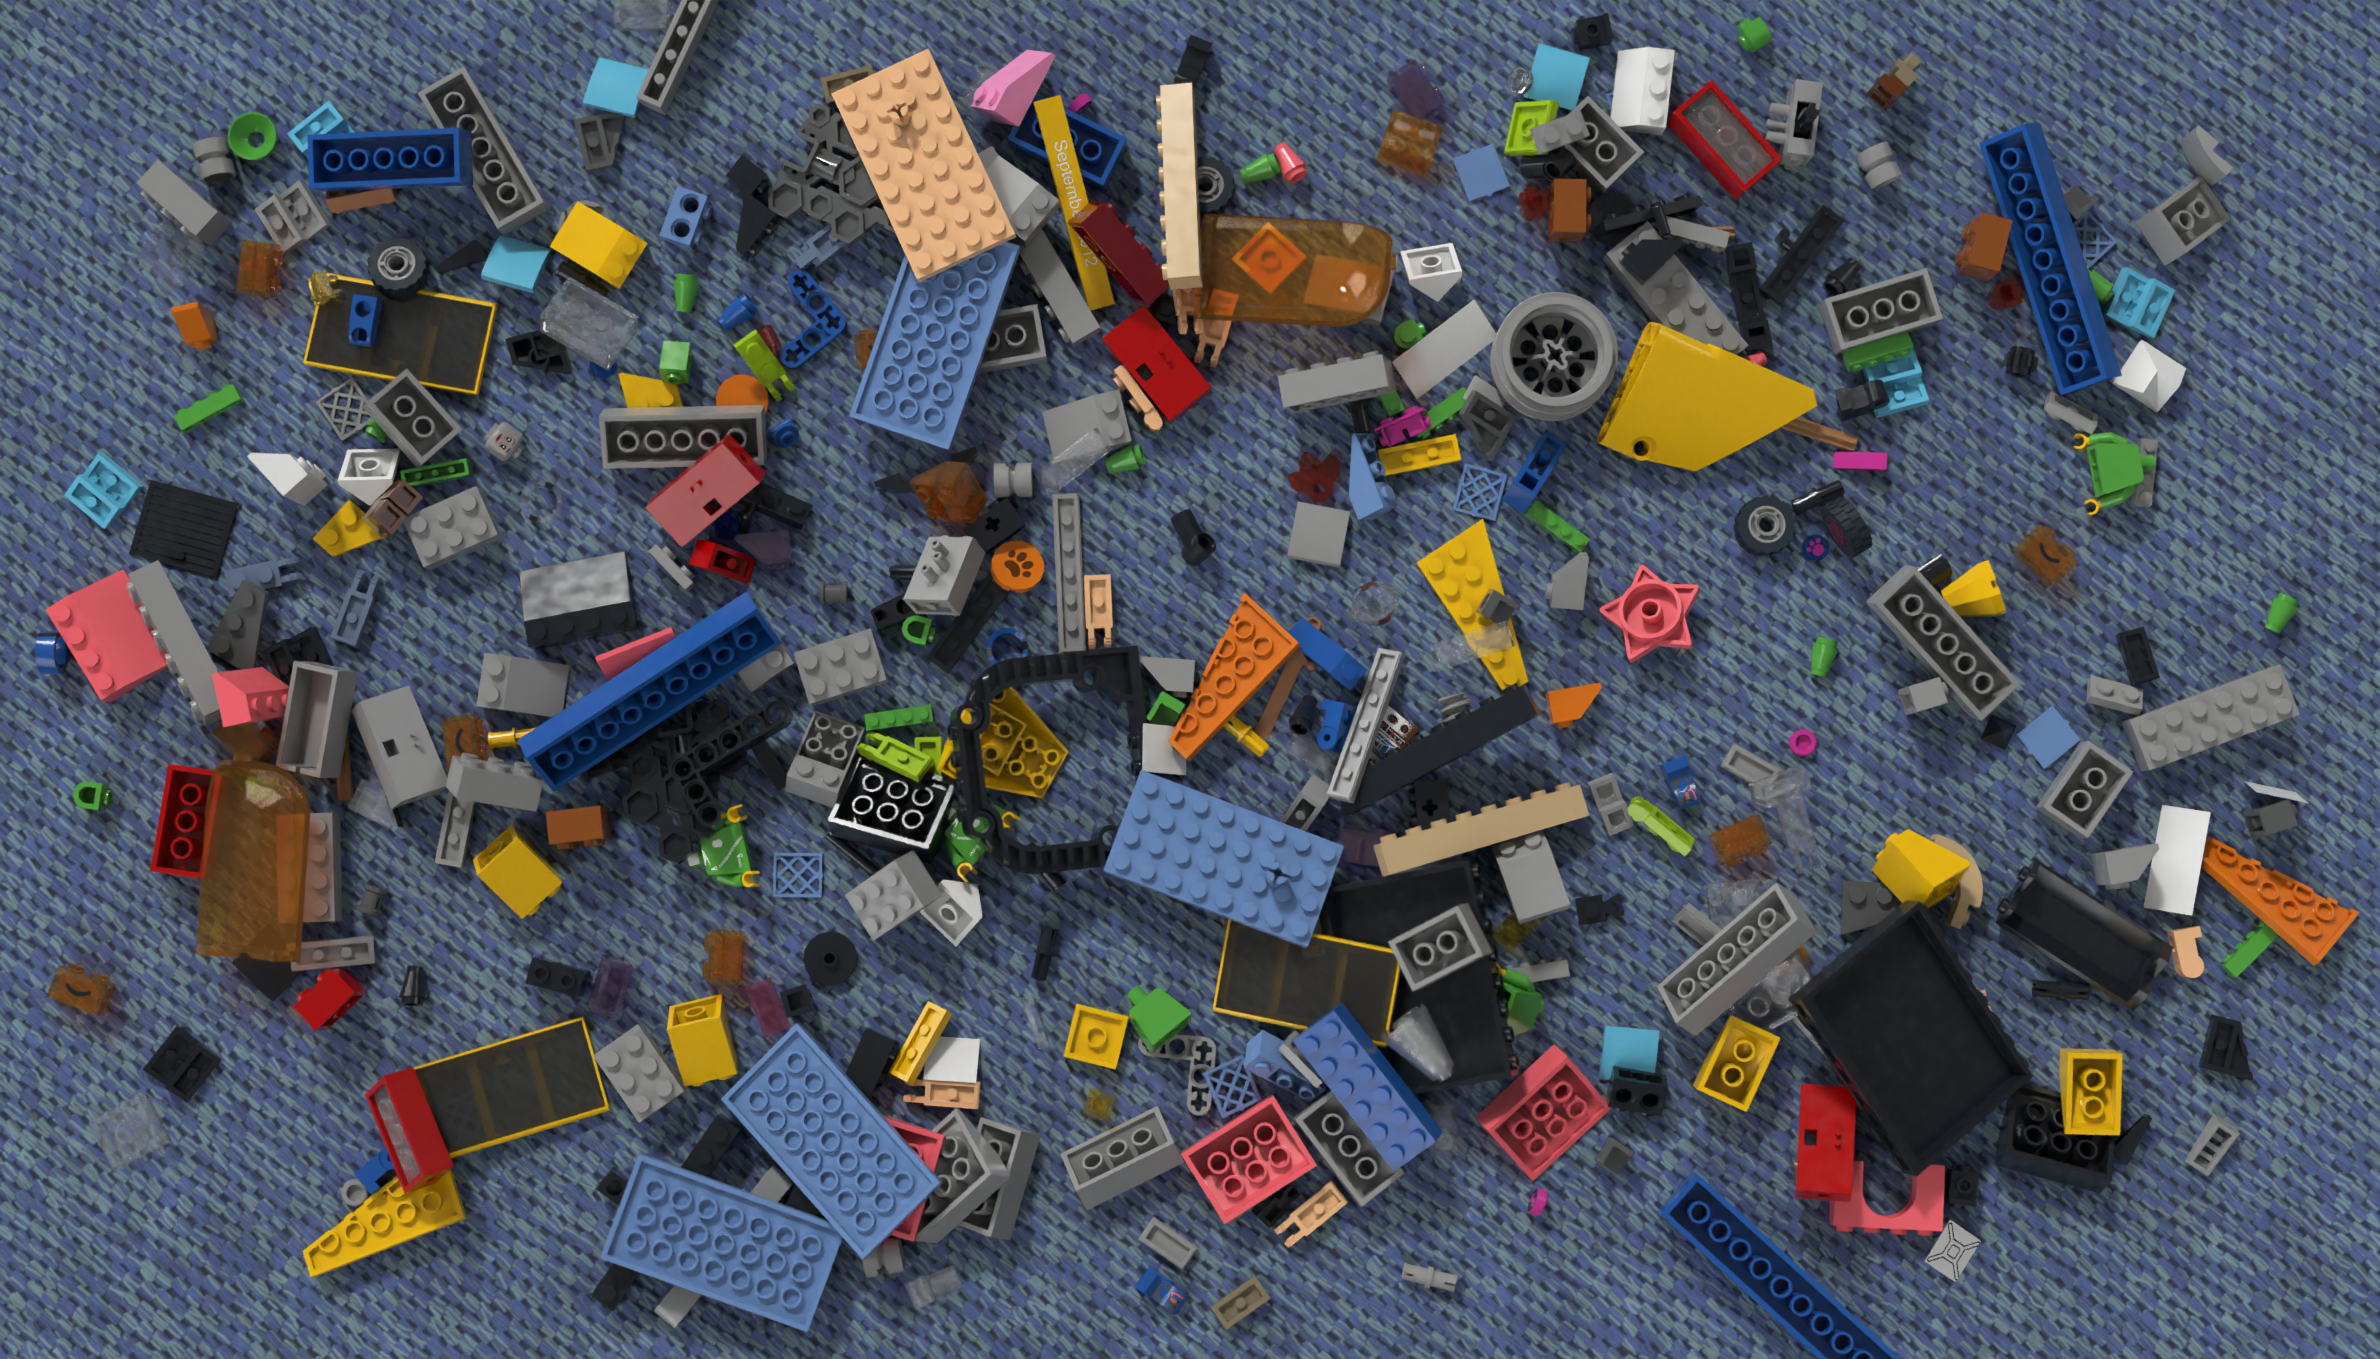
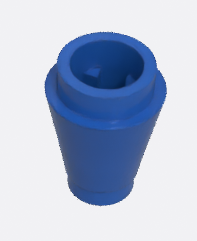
[718,293,758,332]

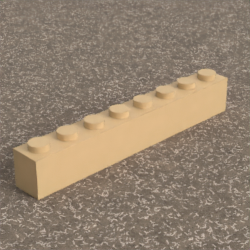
[1156,83,1203,290]
[1373,782,1589,877]

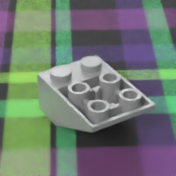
[785,710,865,808]

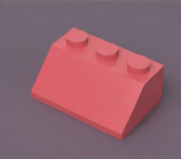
[595,627,680,682]
[212,667,289,727]

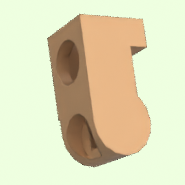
[2167,926,2204,978]

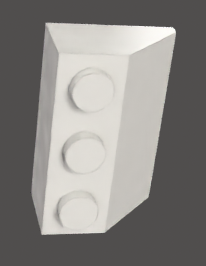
[1610,47,1675,135]
[247,453,328,506]

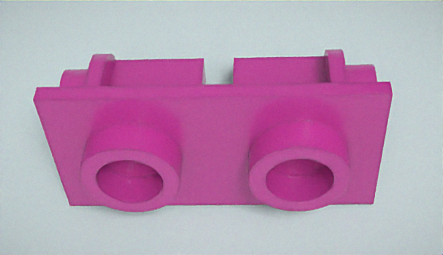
[1374,406,1432,448]

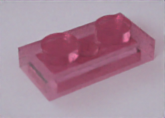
[745,977,791,1038]

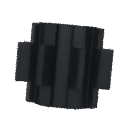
[2003,346,2039,378]

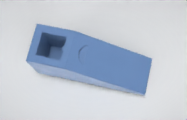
[1349,433,1397,520]
[1244,1030,1326,1102]

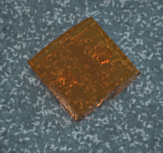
[1376,110,1443,178]

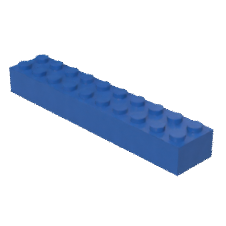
[1979,123,2122,395]
[518,592,782,792]
[1657,1172,1901,1359]

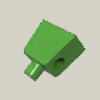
[1127,985,1192,1054]

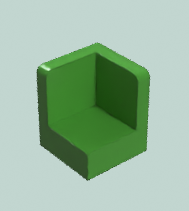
[1146,691,1185,726]

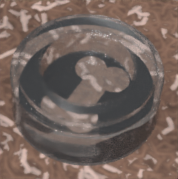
[1507,67,1533,95]

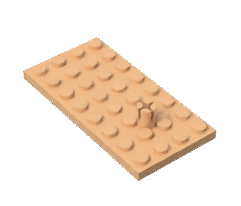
[832,49,1016,282]

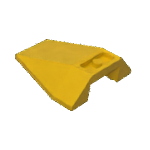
[938,687,1069,798]

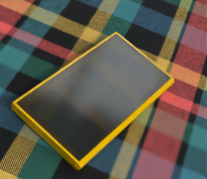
[303,273,498,396]
[1213,919,1401,1048]
[413,1017,610,1159]

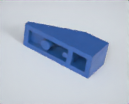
[1501,430,1568,514]
[1288,617,1367,690]

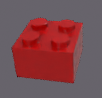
[293,968,368,1031]

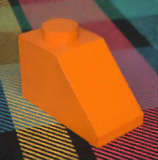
[171,302,219,350]
[1545,683,1602,729]

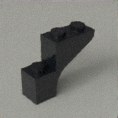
[726,155,779,261]

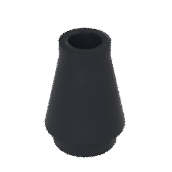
[1823,258,1861,296]
[1289,695,1318,736]
[399,966,426,1006]

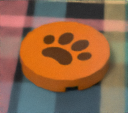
[991,541,1044,593]

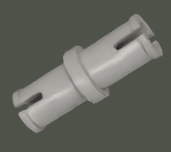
[1401,1262,1458,1292]

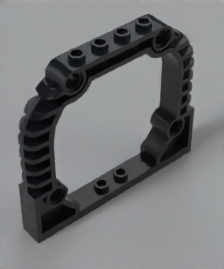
[947,646,1153,874]

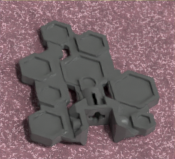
[768,103,896,246]

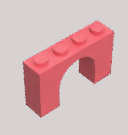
[1829,1159,1945,1236]

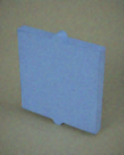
[1452,144,1510,202]
[2016,705,2080,769]

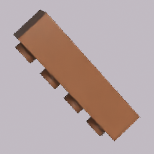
[325,189,396,214]

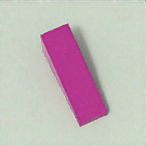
[1833,451,1888,472]

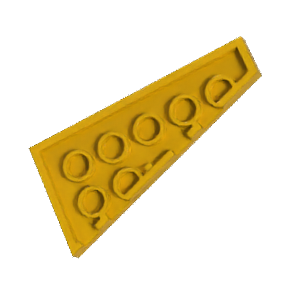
[1416,519,1528,694]
[303,1170,467,1278]

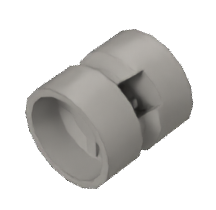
[192,137,236,184]
[1856,141,1903,190]
[994,462,1033,498]
[862,1237,905,1278]

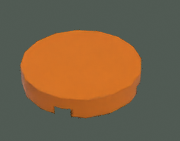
[716,374,769,415]

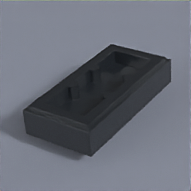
[2116,627,2160,686]

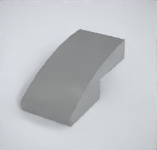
[1587,773,1634,836]

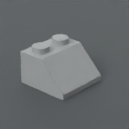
[2091,843,2159,890]

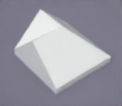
[1400,243,1462,302]
[2112,339,2186,412]
[338,449,401,506]
[920,879,982,947]

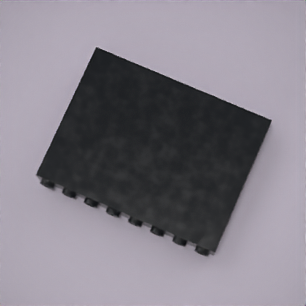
[1319,859,1520,1094]
[1788,900,2033,1176]

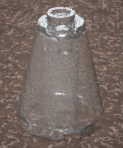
[1381,1003,1454,1082]

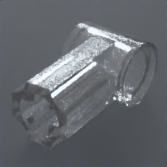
[904,1264,963,1309]

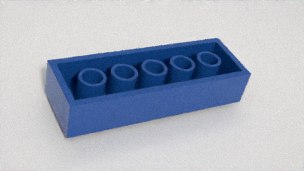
[307,128,473,192]
[1293,1002,1443,1171]

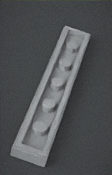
[1052,493,1086,654]
[1326,648,1405,803]

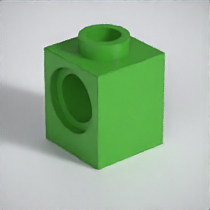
[659,341,693,385]

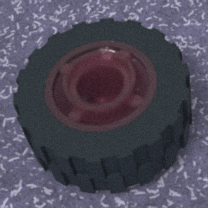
[1821,497,1873,559]

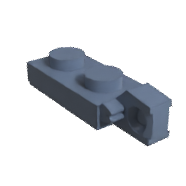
[794,224,848,271]

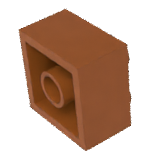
[1548,179,1591,243]
[1954,212,2013,281]
[546,806,612,850]

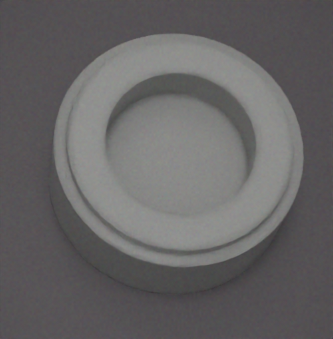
[341,1178,370,1206]

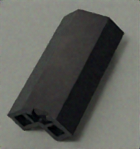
[1996,859,2173,1011]

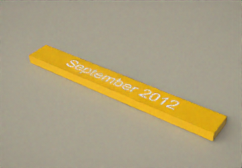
[1033,95,1115,310]

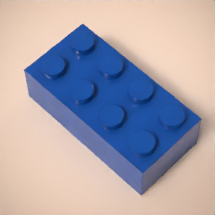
[1007,95,1127,192]

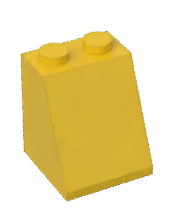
[473,823,563,919]
[1872,829,1971,909]
[667,994,738,1087]

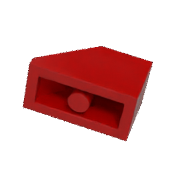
[689,539,757,584]

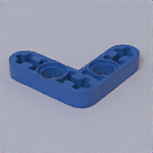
[780,270,847,369]

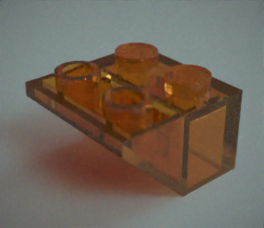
[909,461,988,523]

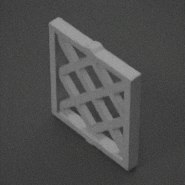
[316,377,372,441]

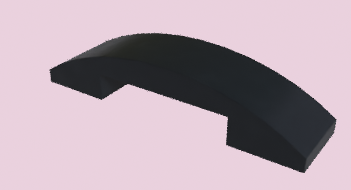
[1725,242,1773,352]
[874,447,978,493]

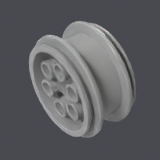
[1490,292,1618,421]

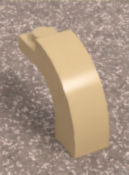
[1930,834,1983,929]

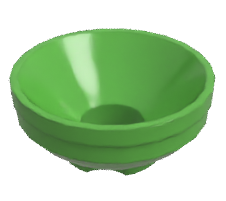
[228,112,278,161]

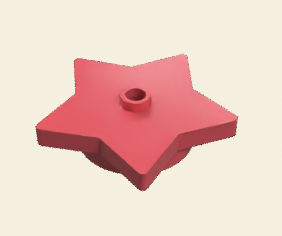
[1599,565,1700,663]

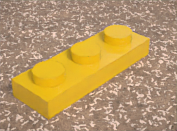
[1377,434,1462,477]
[889,1001,952,1086]

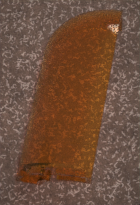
[1194,214,1397,327]
[195,755,310,962]

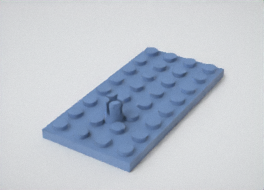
[849,242,1021,451]
[1103,770,1344,948]
[721,1023,943,1260]
[600,1153,843,1332]

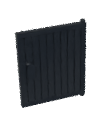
[129,479,241,578]

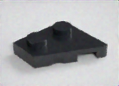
[2199,1015,2253,1081]

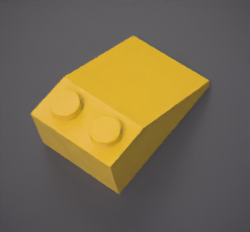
[549,201,647,289]
[1693,1015,1781,1112]
[2059,1048,2123,1135]

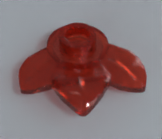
[1288,452,1340,502]

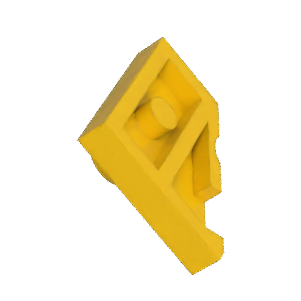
[618,373,683,408]
[313,499,388,557]

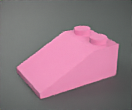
[971,50,1056,126]

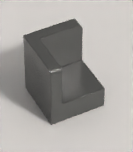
[2064,185,2099,223]
[1476,589,1521,627]
[1594,1137,1635,1174]

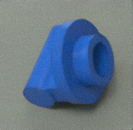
[767,418,799,448]

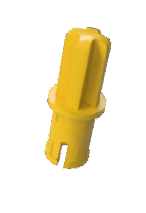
[1223,715,1269,757]
[488,727,535,749]

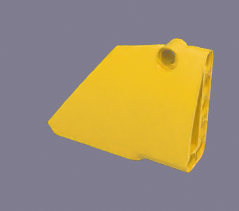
[1597,322,1817,471]

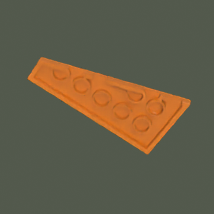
[1168,592,1301,761]
[2201,835,2360,966]

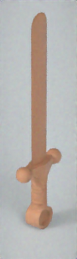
[1249,617,1321,754]

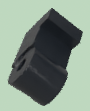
[1173,35,1213,90]
[1835,379,1890,421]
[870,592,922,631]
[596,1166,629,1206]

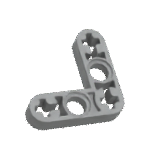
[1138,1034,1216,1116]

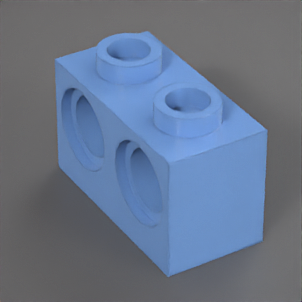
[659,186,713,251]

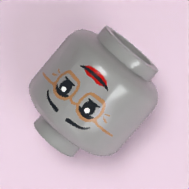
[483,422,525,462]

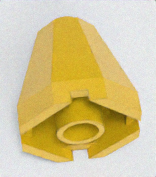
[1941,560,2007,617]

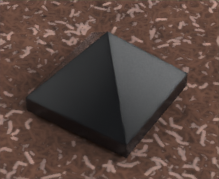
[1980,715,2016,750]

